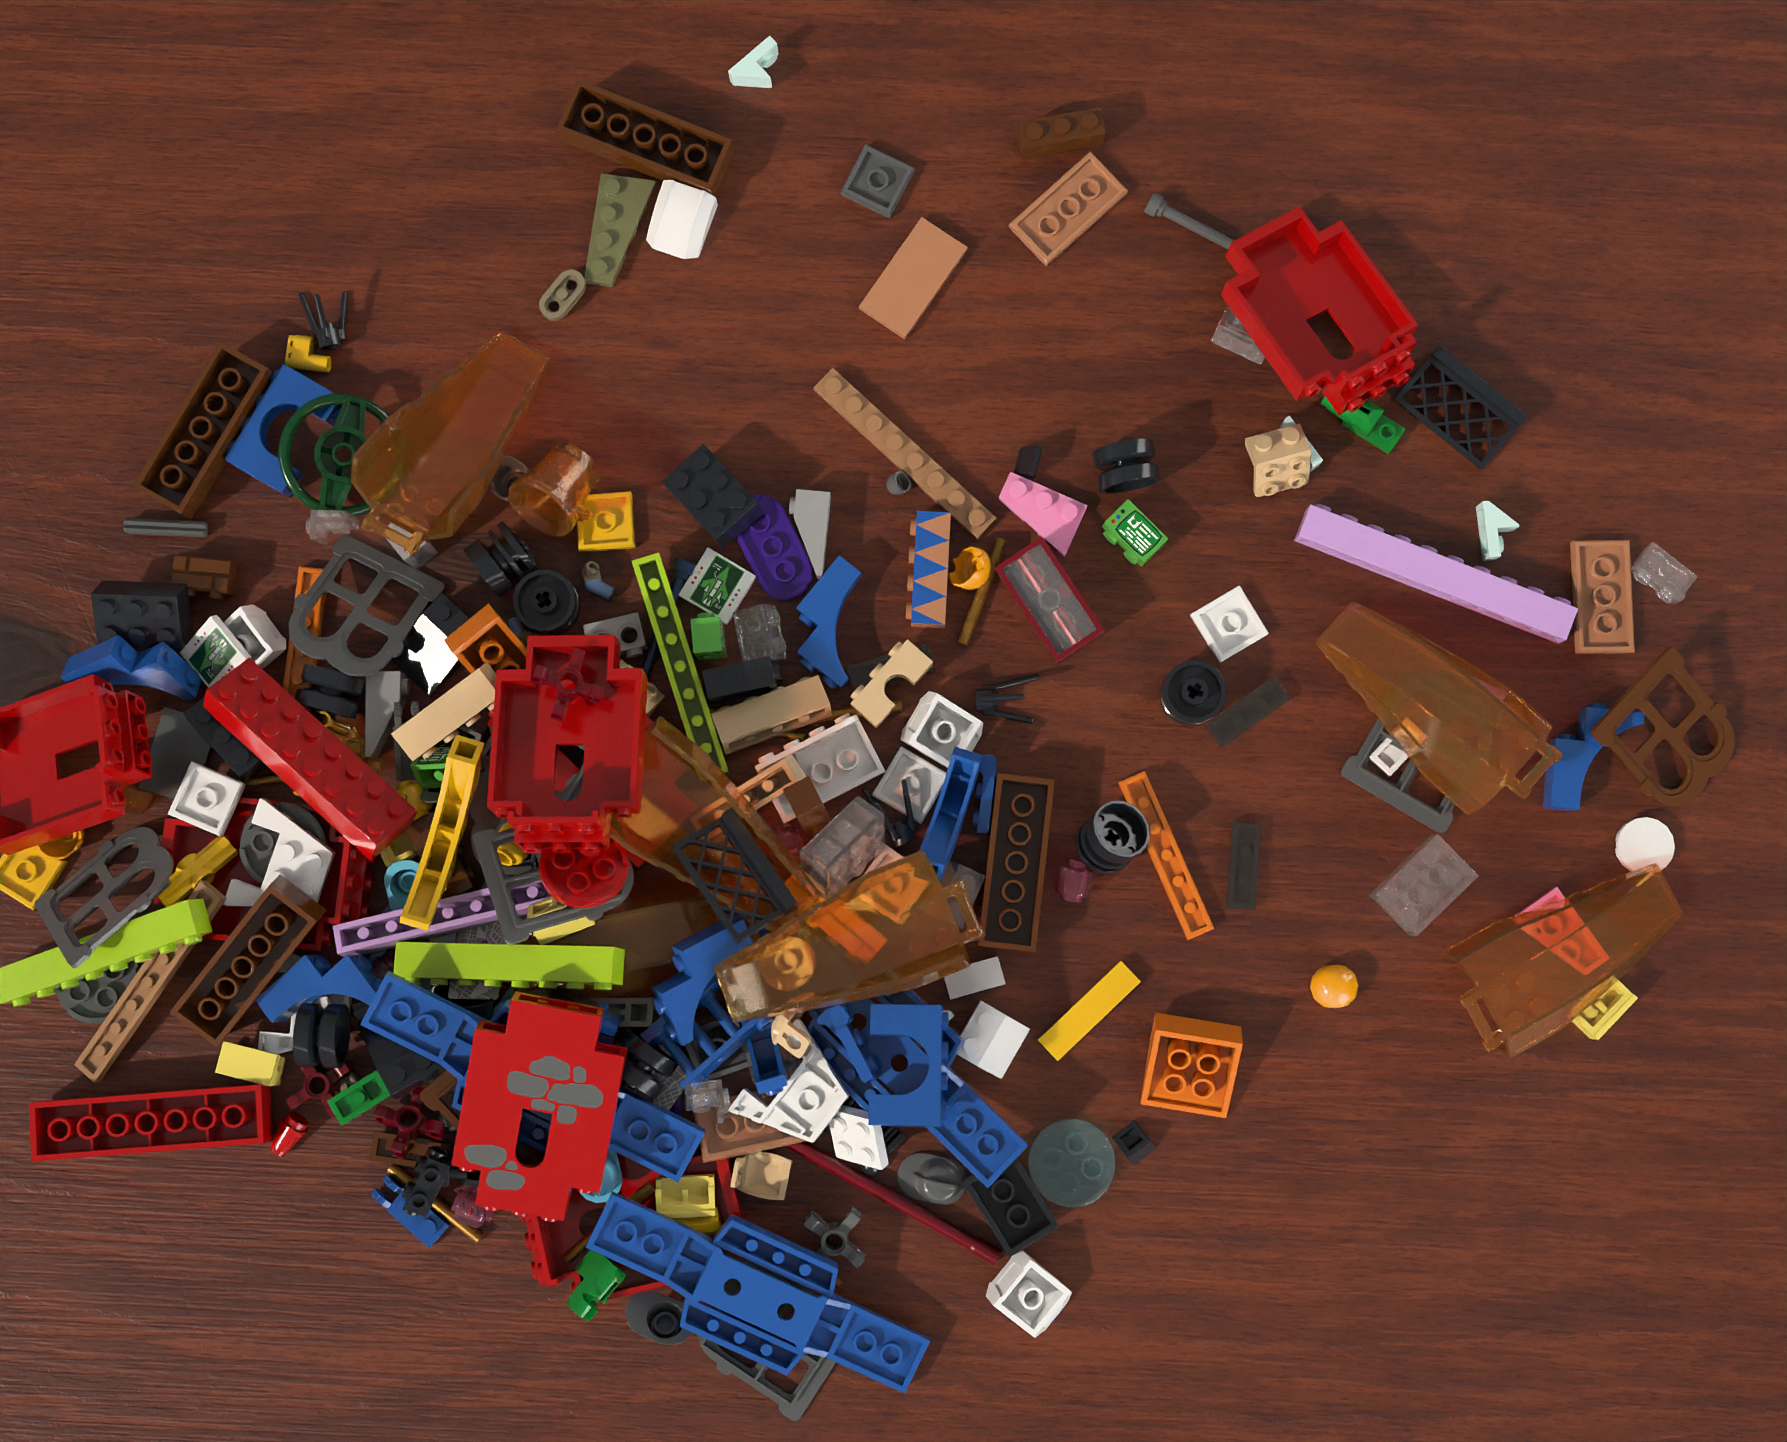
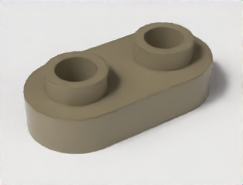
[539,270,586,321]

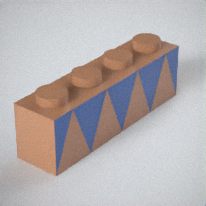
[906,511,951,629]

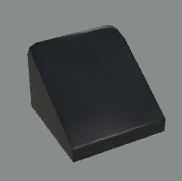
[1014,445,1042,479]
[1112,1120,1155,1165]

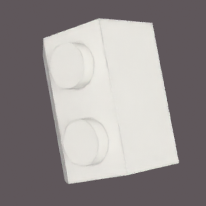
[957,1000,1030,1079]

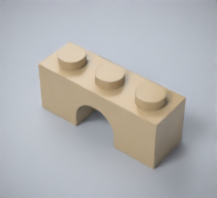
[850,639,933,728]

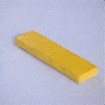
[1038,961,1141,1061]

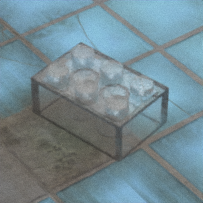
[800,796,885,902]
[1369,834,1479,936]

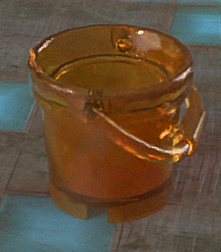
[508,443,600,537]

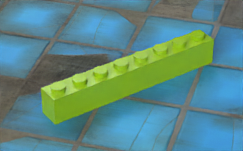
[632,553,729,781]
[0,899,213,1007]
[394,942,625,990]

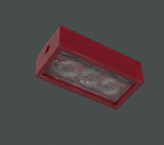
[995,536,1106,664]

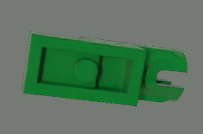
[1321,397,1405,455]
[327,1070,392,1126]
[566,1250,627,1322]

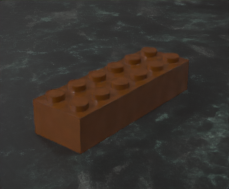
[556,79,735,197]
[132,342,273,520]
[977,773,1055,953]
[170,874,327,1047]

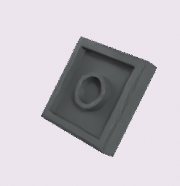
[840,144,915,219]

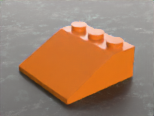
[1140,1012,1243,1118]

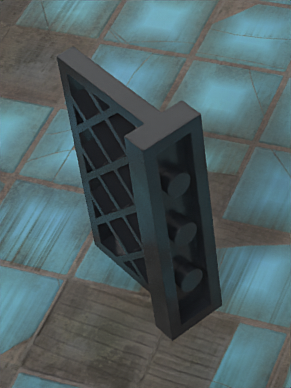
[1393,345,1528,470]
[671,808,797,944]

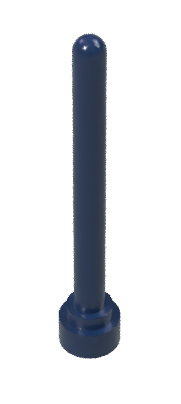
[641,558,696,681]

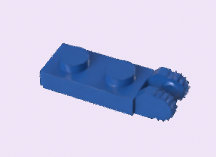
[973,754,998,836]
[829,1004,879,1083]
[371,1174,451,1248]

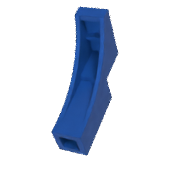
[797,555,862,690]
[61,635,202,701]
[1543,703,1644,811]
[913,747,982,884]
[651,916,754,1046]
[255,955,383,1022]
[733,969,788,1096]

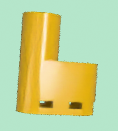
[285,335,331,373]

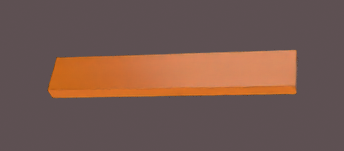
[283,566,326,712]
[1118,771,1215,940]

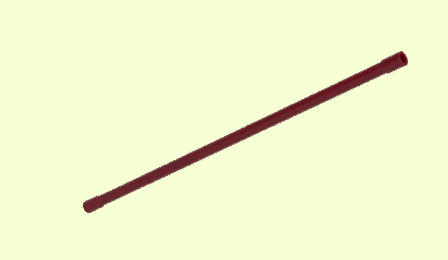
[546,995,1002,1265]

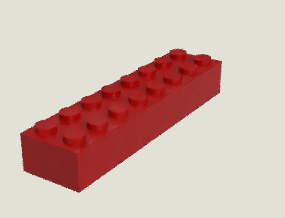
[203,657,417,861]
[29,1083,274,1162]

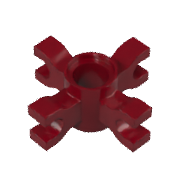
[531,648,605,722]
[285,1059,355,1118]
[374,1087,446,1160]

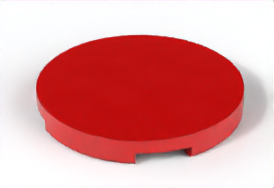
[539,830,629,908]

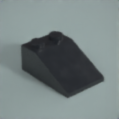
[391,593,470,697]
[357,1021,445,1100]

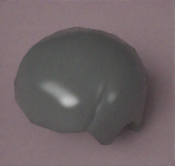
[486,455,532,502]

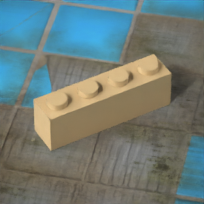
[391,662,496,761]
[711,675,832,755]
[690,753,806,840]

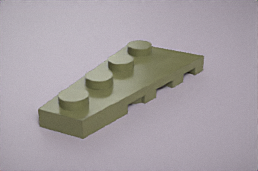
[584,173,657,287]

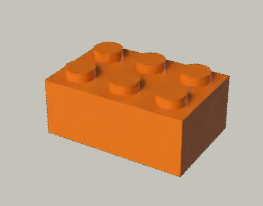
[444,603,527,674]

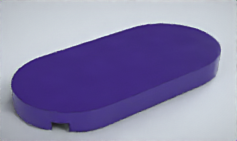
[736,494,813,601]

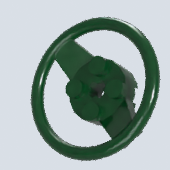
[278,393,406,518]

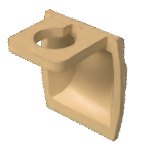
[771,993,815,1058]
[731,1151,792,1200]

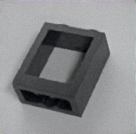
[702,656,783,705]

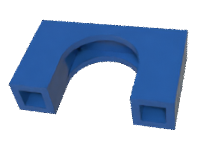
[224,364,342,498]
[868,1004,949,1127]

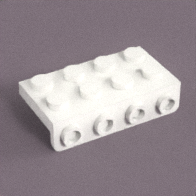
[755,713,886,824]

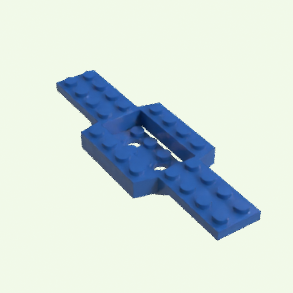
[747,907,1029,1188]
[360,971,706,1182]
[586,1191,930,1394]

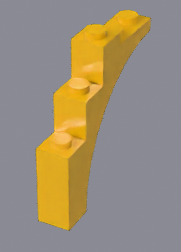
[400,734,485,931]

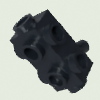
[402,1146,467,1217]

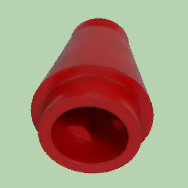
[270,1112,309,1157]

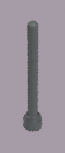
[1144,192,1235,249]

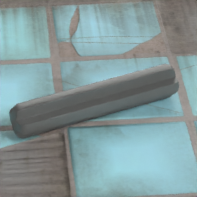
[123,518,209,537]

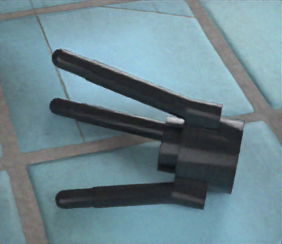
[298,291,348,350]
[975,674,1040,724]
[862,779,918,847]

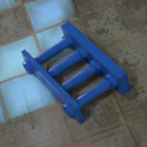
[640,959,778,1091]

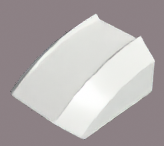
[646,180,718,259]
[224,605,286,669]
[901,691,983,768]
[986,1251,1072,1338]

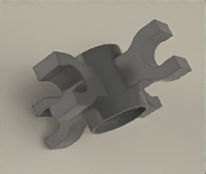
[803,1206,866,1268]

